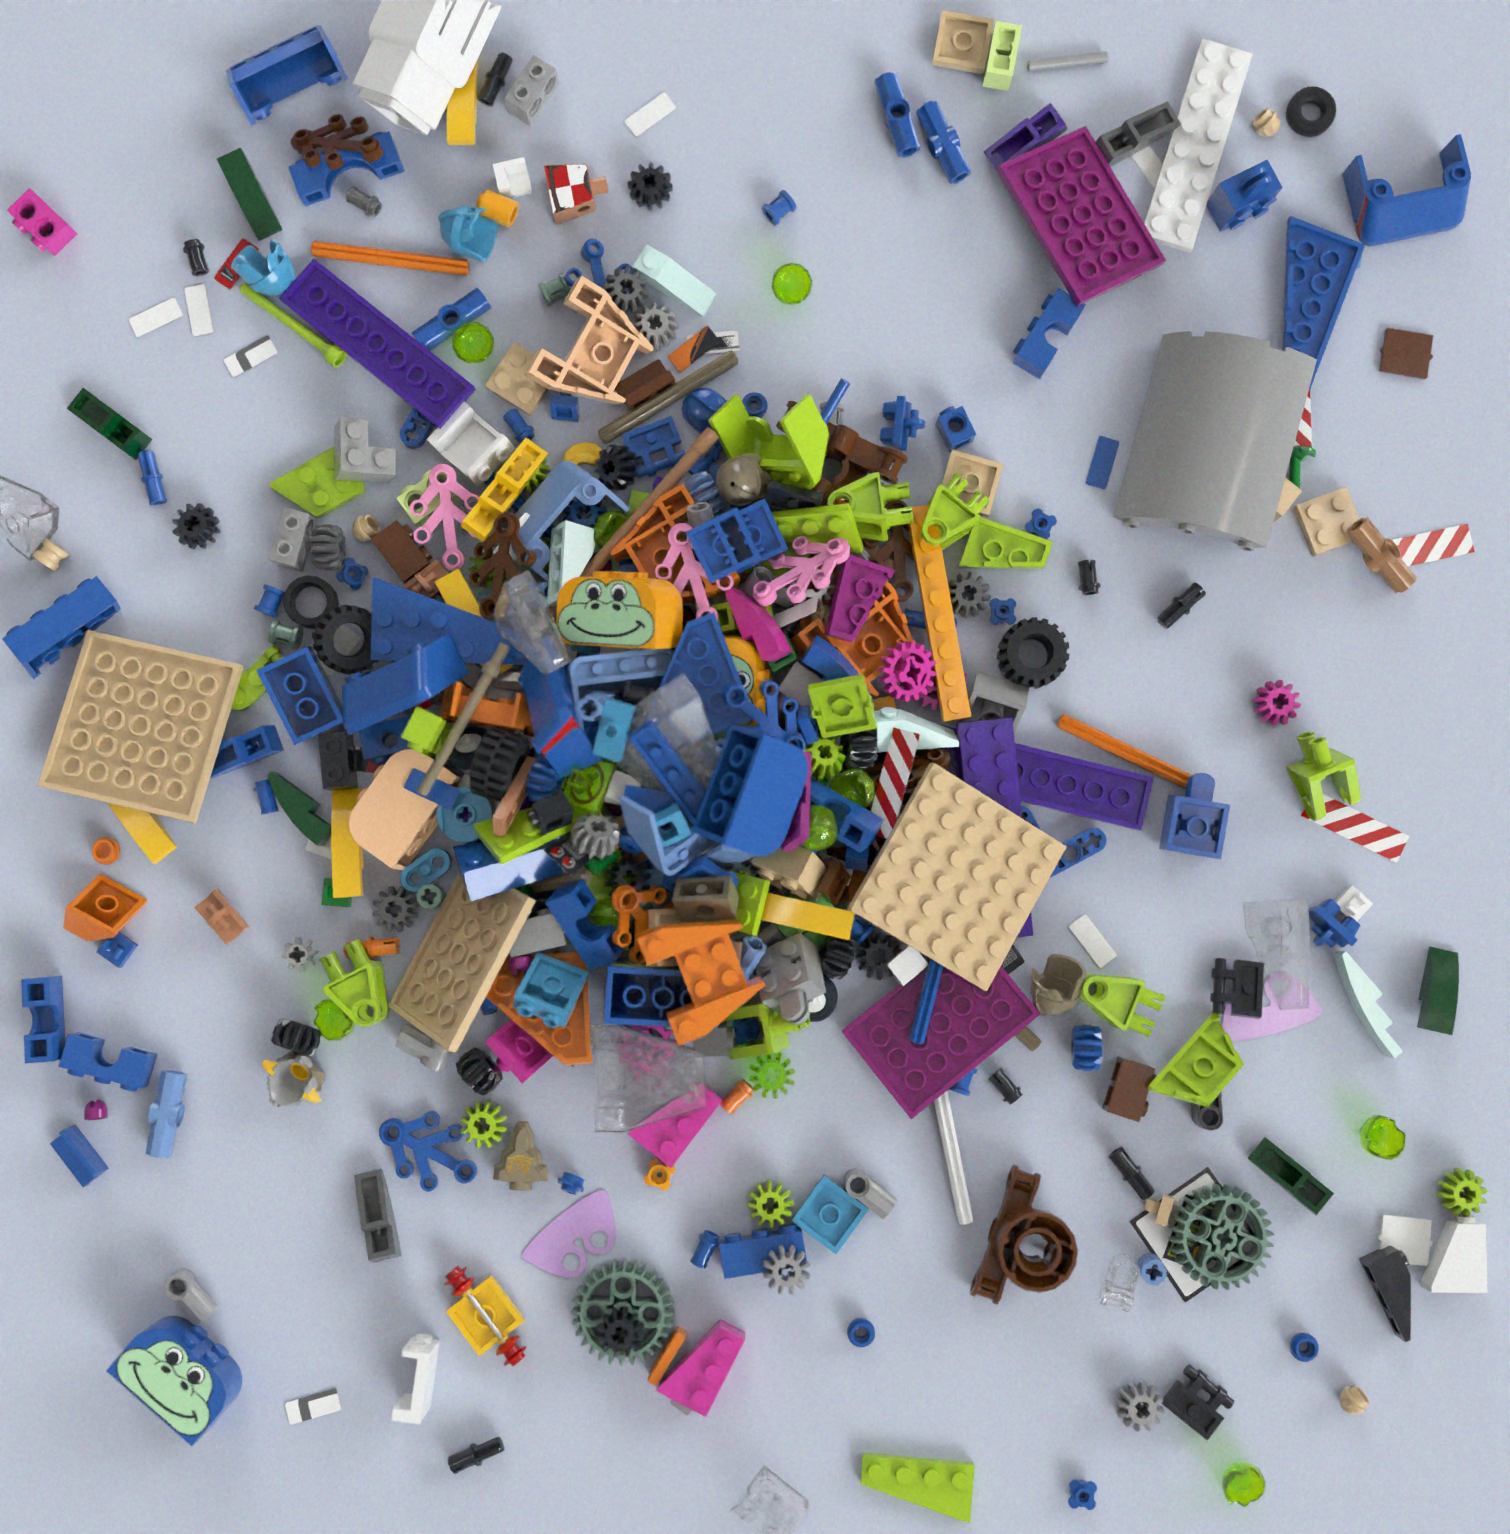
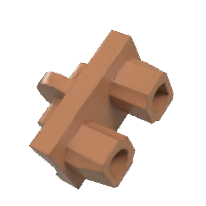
[402,559,449,599]
[194,889,249,945]

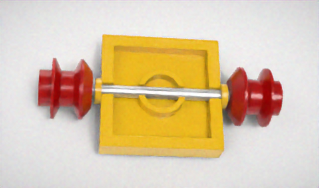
[443,1266,527,1367]

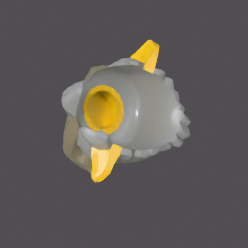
[262,1050,326,1108]

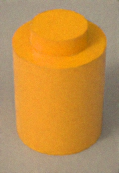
[476,189,519,228]

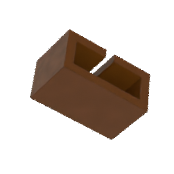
[371,520,433,584]
[1102,1056,1157,1122]

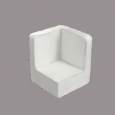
[493,158,532,198]
[887,942,928,986]

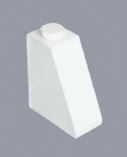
[1421,1215,1487,1293]

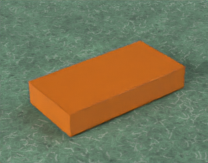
[647,1326,687,1386]

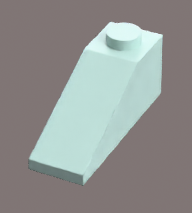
[633,244,717,318]
[547,520,595,607]
[874,707,959,752]

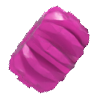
[1252,680,1301,726]

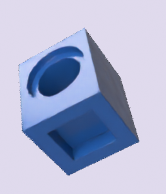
[935,406,977,452]

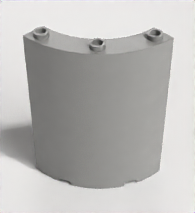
[1113,331,1317,551]

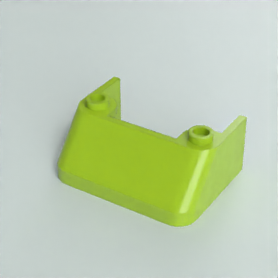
[708,394,829,490]

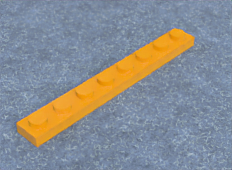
[908,505,971,723]

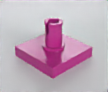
[485,1020,553,1084]

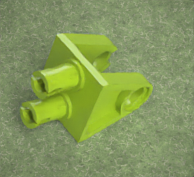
[827,472,914,541]
[920,474,989,550]
[1286,731,1361,821]
[319,939,390,1027]
[1080,974,1165,1037]
[723,1001,810,1059]

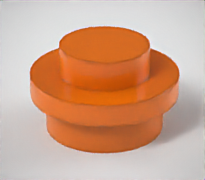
[92,837,121,865]

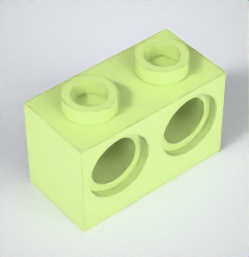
[982,21,1022,91]
[397,470,463,528]

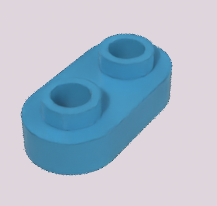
[400,848,452,892]

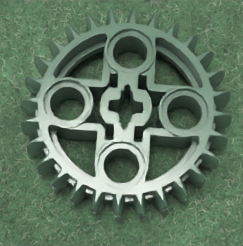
[1168,1183,1274,1290]
[571,1258,675,1366]

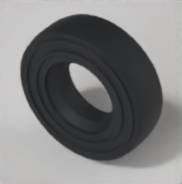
[1286,86,1336,137]

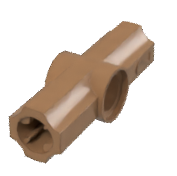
[1347,517,1417,593]

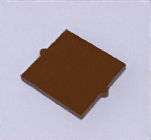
[1379,328,1433,379]

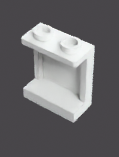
[427,402,515,487]
[392,1334,440,1424]

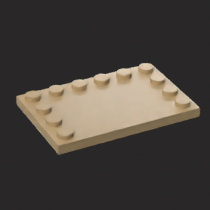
[388,873,536,1053]

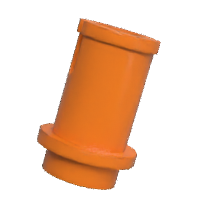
[720,1079,754,1115]

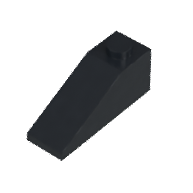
[1359,1245,1411,1342]

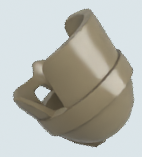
[716,453,772,506]
[1031,954,1087,1016]

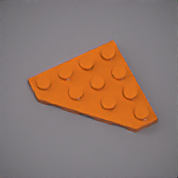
[486,952,593,1066]

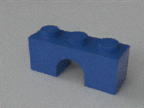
[1013,288,1086,379]
[809,779,884,853]
[546,879,625,970]
[21,976,65,1064]
[59,1032,157,1091]

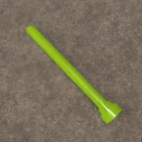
[239,283,347,368]

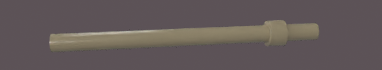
[417,642,510,796]

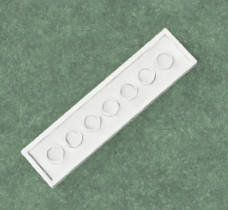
[1144,38,1252,253]

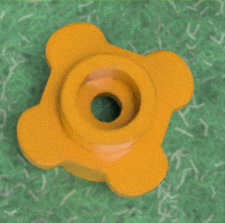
[644,1159,675,1190]

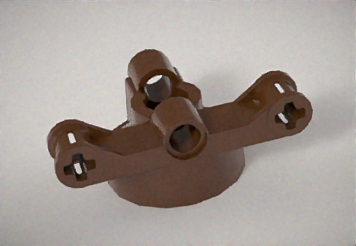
[776,401,908,506]
[970,1165,1078,1305]

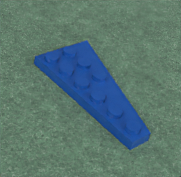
[1283,216,1365,392]
[371,577,538,665]

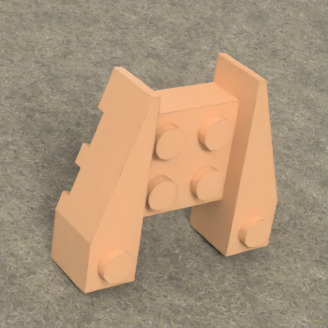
[524,276,654,405]

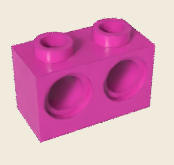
[7,188,77,256]

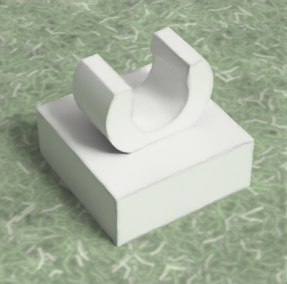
[1335,885,1373,921]

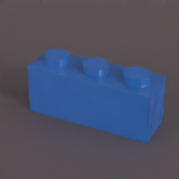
[719,1224,807,1279]

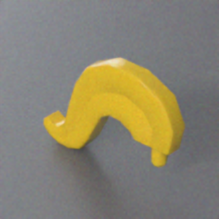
[563,442,602,468]

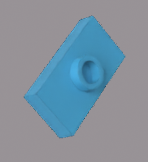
[592,698,635,762]

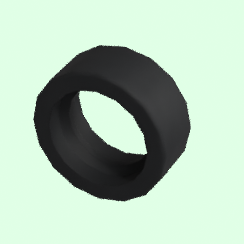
[283,575,339,629]

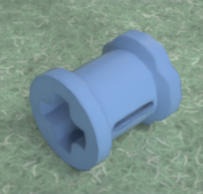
[1138,1253,1167,1285]

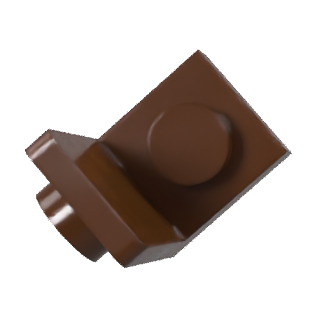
[816,854,851,905]

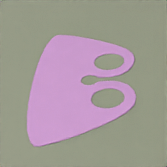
[1222,972,1322,1041]
[522,1190,616,1278]

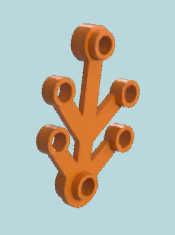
[611,885,675,964]

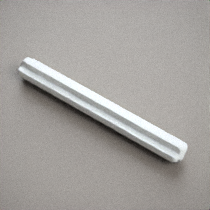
[934,1091,973,1225]

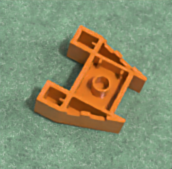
[610,483,741,604]
[790,580,918,698]
[439,682,535,737]
[636,919,765,1046]

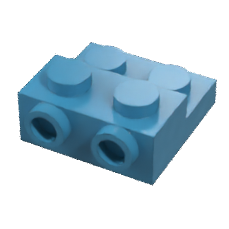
[513,952,589,1028]

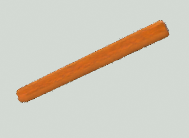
[311,241,470,276]
[1057,714,1191,789]

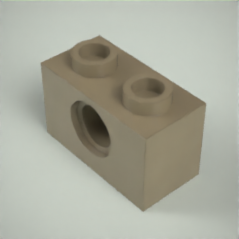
[672,876,739,922]

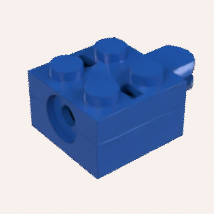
[1206,159,1283,232]
[1159,773,1230,859]

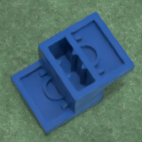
[686,498,789,583]

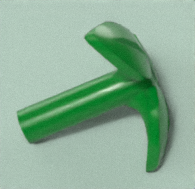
[1289,445,1316,489]

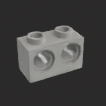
[504,55,559,127]
[269,507,318,572]

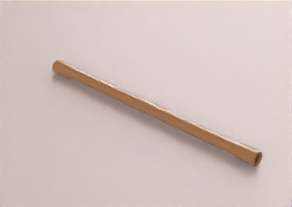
[526,427,719,640]

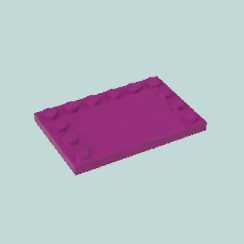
[996,126,1166,307]
[841,961,1041,1119]

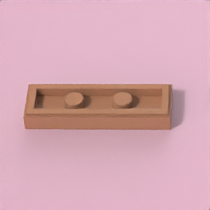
[493,756,536,837]

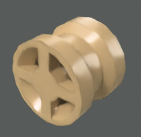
[33,538,69,572]

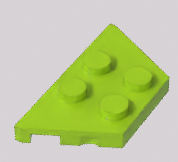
[269,447,366,519]
[1147,1013,1244,1107]

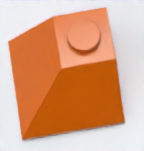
[63,874,147,941]

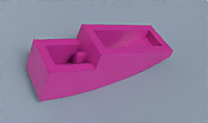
[724,588,793,662]

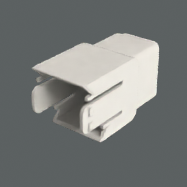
[352,0,501,136]

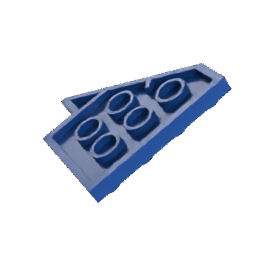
[644,612,752,749]

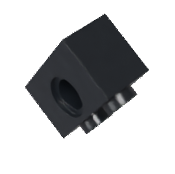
[318,731,358,791]

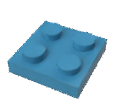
[791,1174,869,1254]

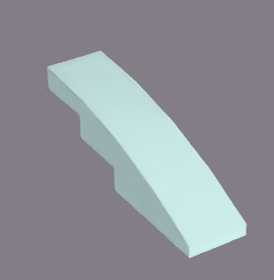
[1333,951,1403,1058]

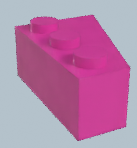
[627,1080,723,1168]
[656,1319,745,1417]

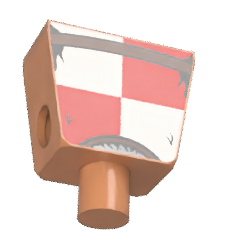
[544,164,609,224]

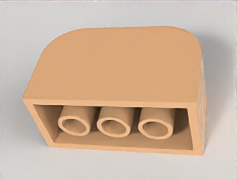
[349,749,463,871]

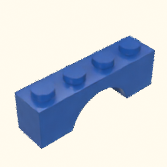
[288,131,405,207]

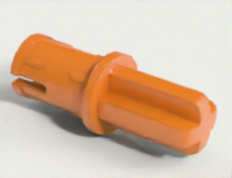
[343,936,400,959]

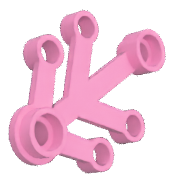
[410,464,480,571]
[655,523,734,620]
[753,536,850,606]

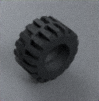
[312,605,379,675]
[997,617,1070,689]
[469,727,530,803]

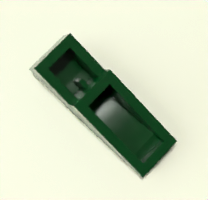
[217,147,283,241]
[66,388,152,460]
[267,771,331,846]
[1417,946,1459,1035]
[1248,1137,1334,1216]

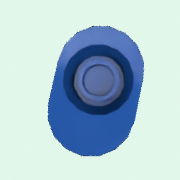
[682,388,727,434]

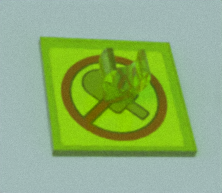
[561,758,618,816]

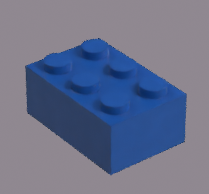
[256,646,343,745]

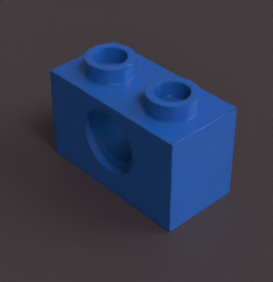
[358,716,411,765]

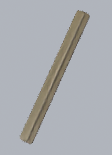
[598,350,739,444]

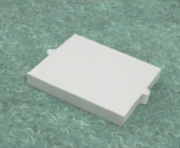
[1377,1214,1433,1266]

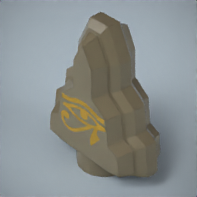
[493,1121,549,1191]

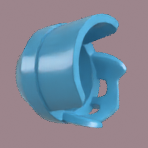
[438,205,498,262]
[231,239,296,296]

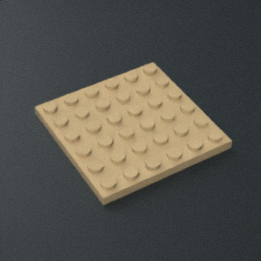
[38,630,244,824]
[847,763,1066,991]

